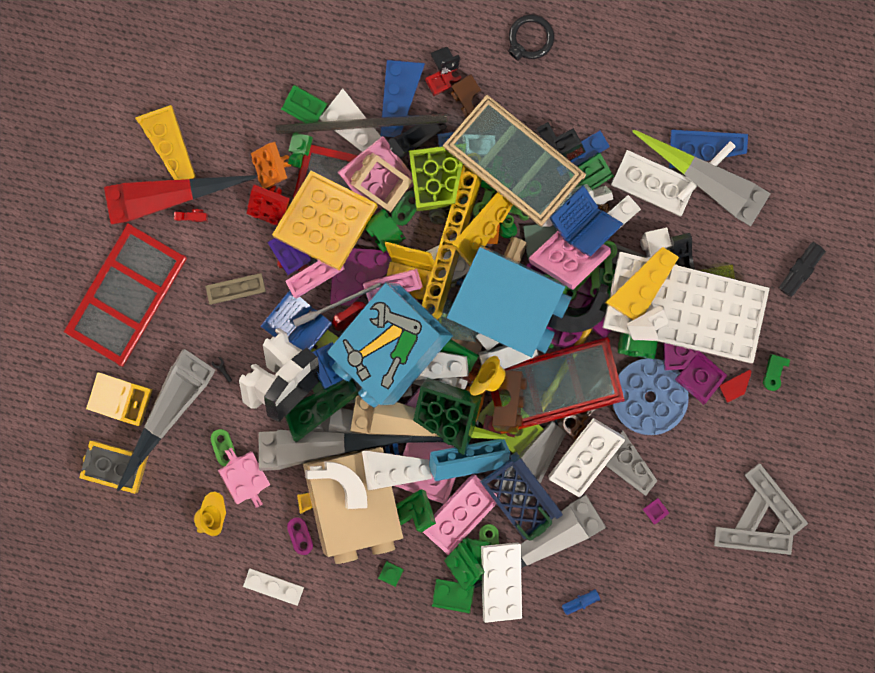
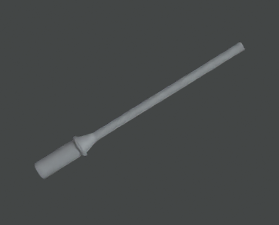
[293,283,382,327]

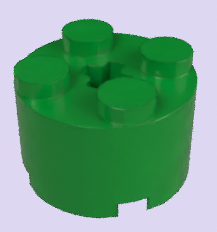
[365,208,406,253]
[617,332,658,359]

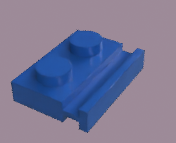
[312,342,343,389]

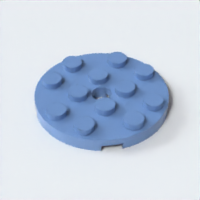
[612,359,689,435]

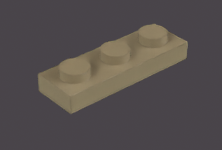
[205,273,266,305]

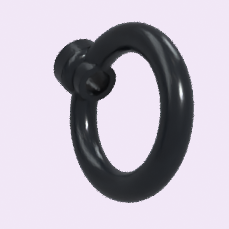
[508,14,554,61]

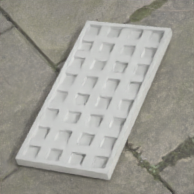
[603,252,769,364]

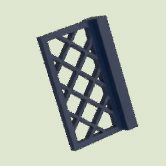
[480,452,563,539]

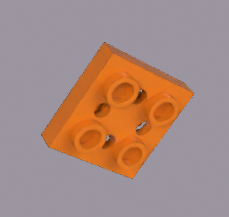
[251,142,291,189]

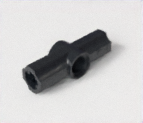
[778,242,826,297]

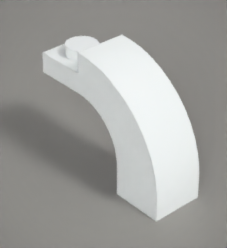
[305,461,367,509]

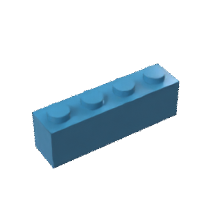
[429,439,510,481]

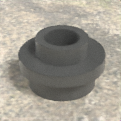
[429,208,448,224]

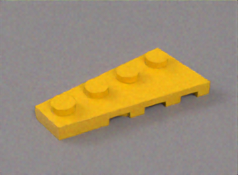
[135,105,196,180]
[452,192,513,267]
[605,247,679,320]

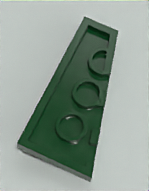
[285,378,359,442]

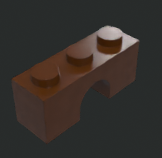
[451,74,501,135]
[492,370,527,433]

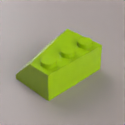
[409,144,467,211]

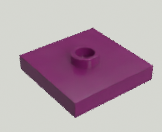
[675,352,727,405]

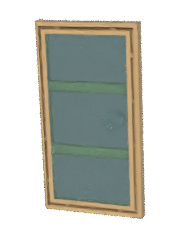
[443,95,586,227]

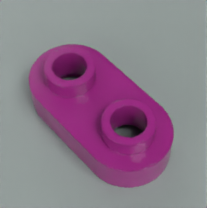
[287,517,313,555]

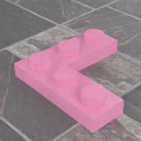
[286,260,345,299]
[363,269,423,302]

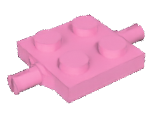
[218,448,270,508]

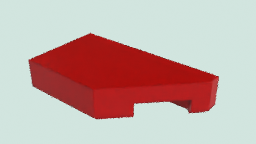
[719,370,752,403]

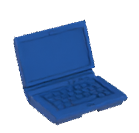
[550,185,623,256]
[261,290,332,351]

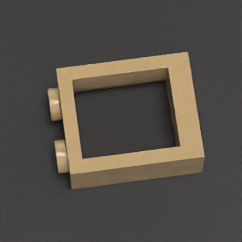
[350,152,413,213]

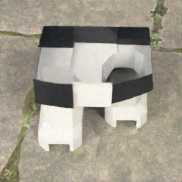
[239,328,320,422]

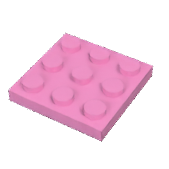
[338,136,413,216]
[529,231,611,290]
[395,442,456,504]

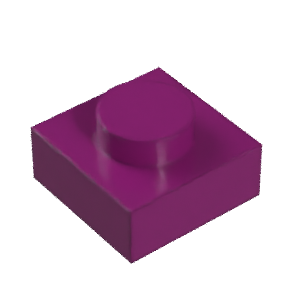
[642,498,669,525]

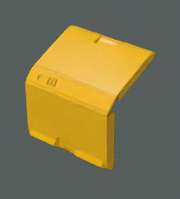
[385,242,434,300]

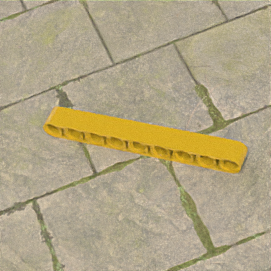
[422,153,485,320]

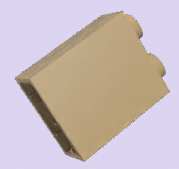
[303,446,403,564]

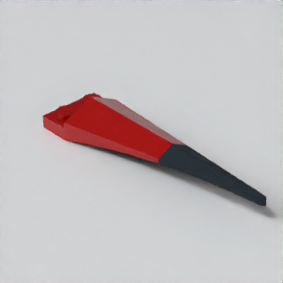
[104,175,257,225]

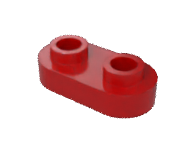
[332,302,366,331]

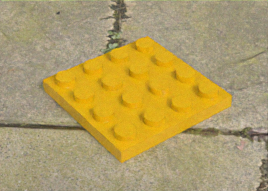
[272,171,378,271]

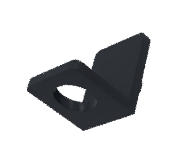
[431,47,460,75]

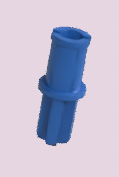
[562,589,600,615]

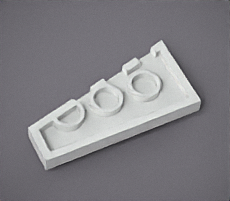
[319,89,381,152]
[416,352,469,380]
[362,451,432,490]

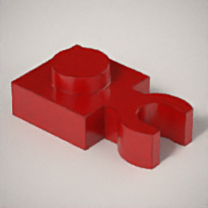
[425,69,462,96]
[174,209,208,222]

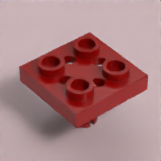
[246,185,290,226]

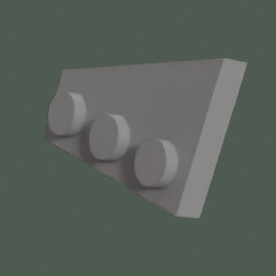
[605,430,657,496]

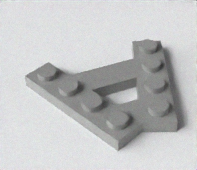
[714,463,808,555]

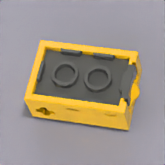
[79,440,148,494]

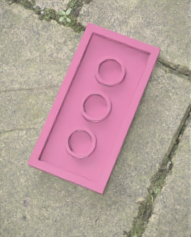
[423,474,501,555]

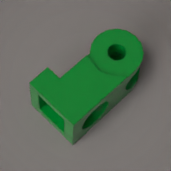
[763,354,791,391]

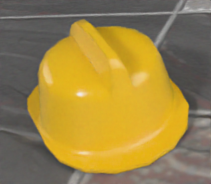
[470,356,505,396]
[194,492,226,536]

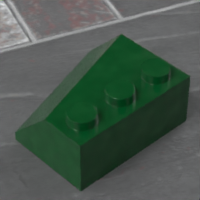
[413,378,482,455]

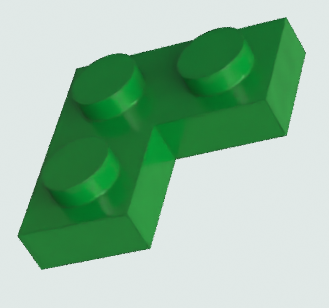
[396,489,436,533]

